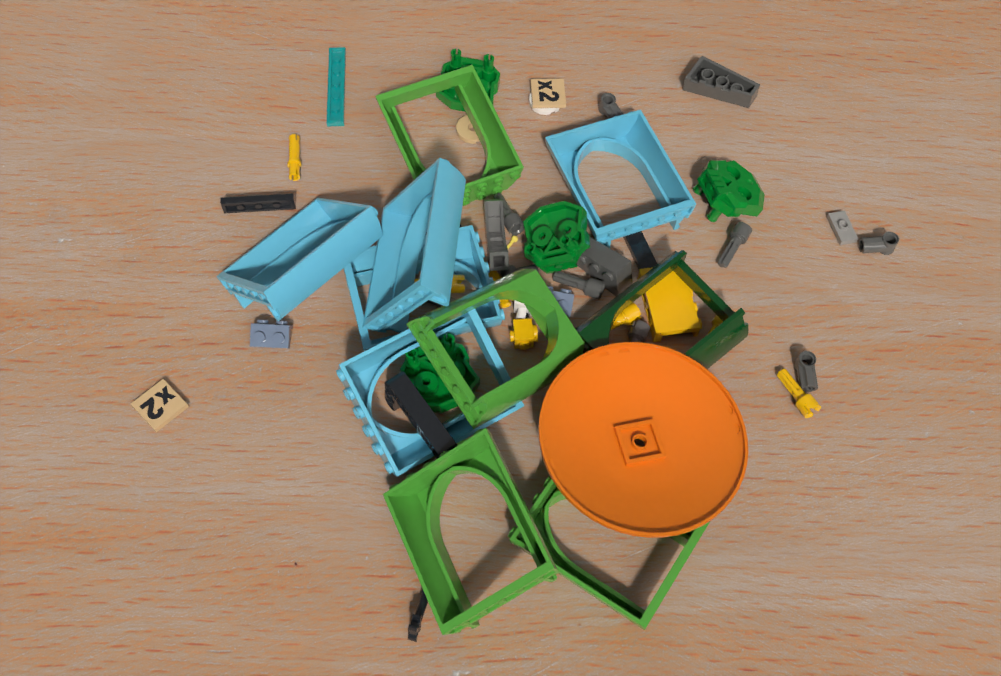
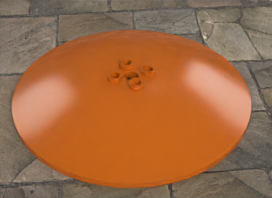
[538,342,748,538]

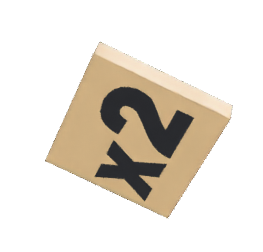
[530,79,566,108]
[131,379,189,433]

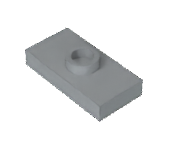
[827,211,858,245]

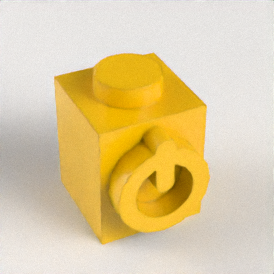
[509,318,538,350]

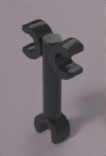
[408,589,428,642]

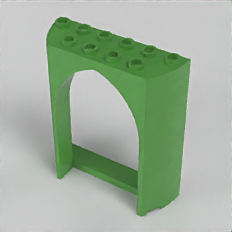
[375,65,524,206]
[407,269,585,429]
[383,428,559,635]
[508,476,710,630]

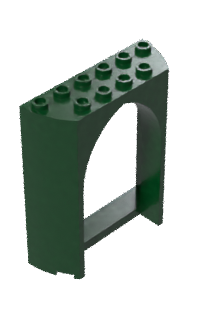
[575,250,749,369]

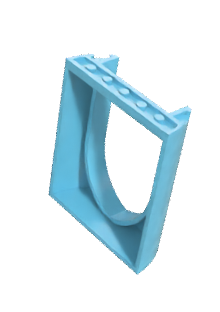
[545,110,696,248]
[363,158,466,333]
[216,198,383,321]
[343,225,505,352]
[336,309,524,476]

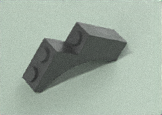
[484,199,509,271]

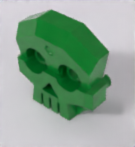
[436,49,500,112]
[693,160,765,222]
[523,201,590,274]
[400,333,480,413]

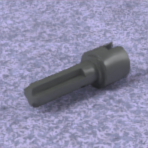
[493,193,525,235]
[718,222,752,268]
[553,271,605,300]
[627,320,650,343]

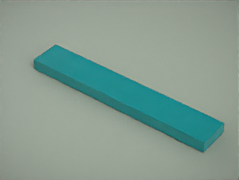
[326,47,346,127]

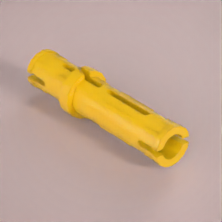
[287,134,301,181]

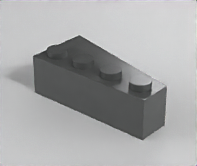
[683,56,760,108]
[577,237,633,296]

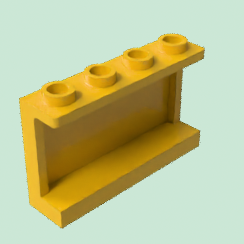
[637,267,702,342]

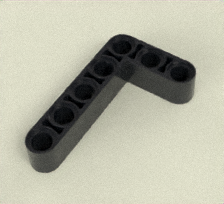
[385,371,457,459]

